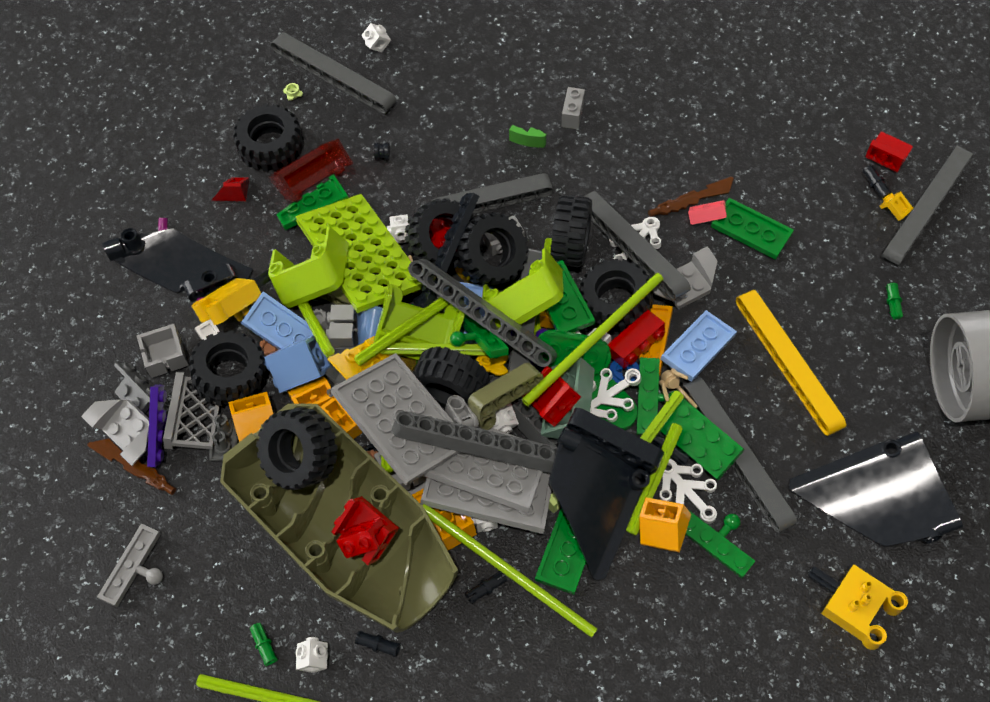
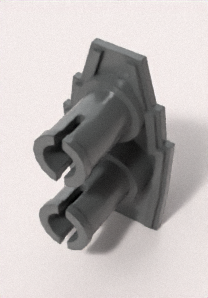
[209,414,238,461]

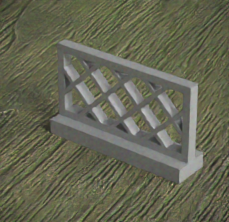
[163,372,220,449]

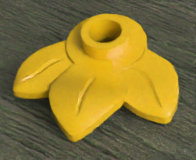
[476,355,509,376]

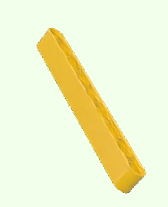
[736,290,846,436]

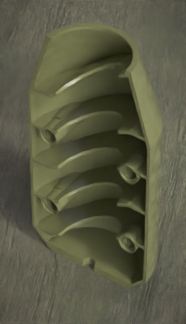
[220,404,458,633]

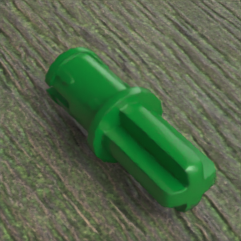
[886,283,903,320]
[250,623,278,666]

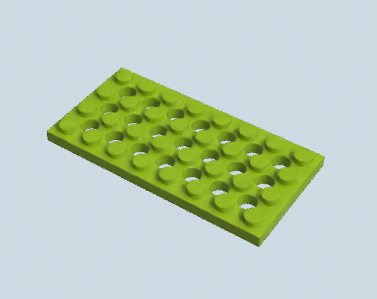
[295,194,423,313]

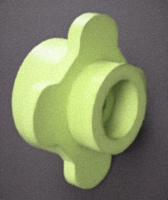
[283,83,303,101]

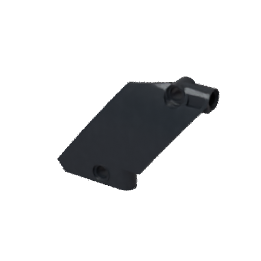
[102,228,253,302]

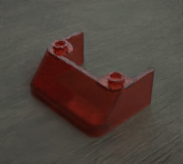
[269,139,353,202]

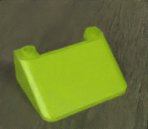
[374,283,464,360]

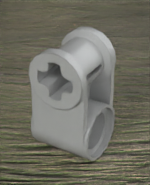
[445,395,479,428]

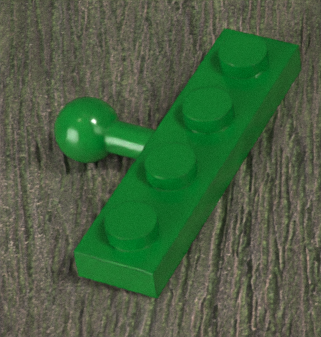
[450,313,509,359]
[636,357,674,436]
[685,511,755,578]

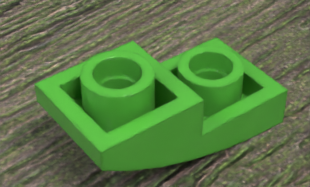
[509,125,546,148]

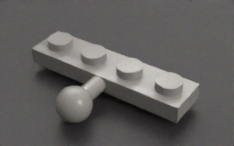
[97,524,163,607]

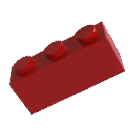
[608,310,665,369]

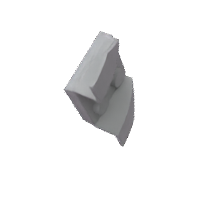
[652,246,717,309]
[81,400,149,466]

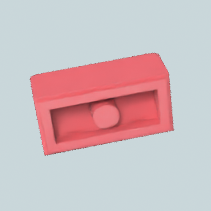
[688,200,727,225]

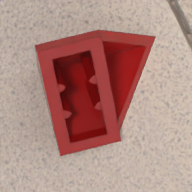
[211,177,249,201]

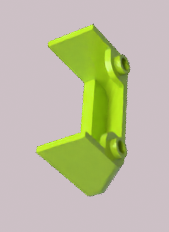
[268,226,349,308]
[482,248,563,328]

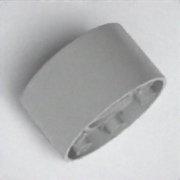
[930,310,990,422]

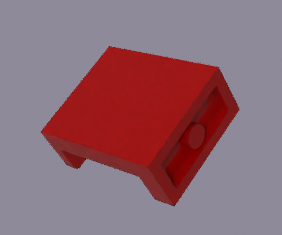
[523,366,581,427]
[331,496,399,565]

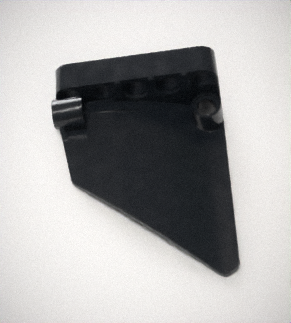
[549,408,664,580]
[789,431,963,547]

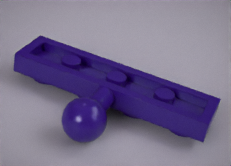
[147,385,168,467]

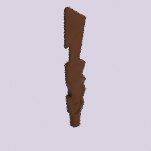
[648,177,734,217]
[87,438,176,495]

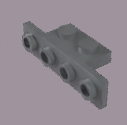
[114,362,170,414]

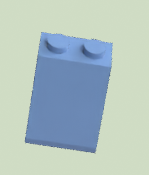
[264,335,332,393]

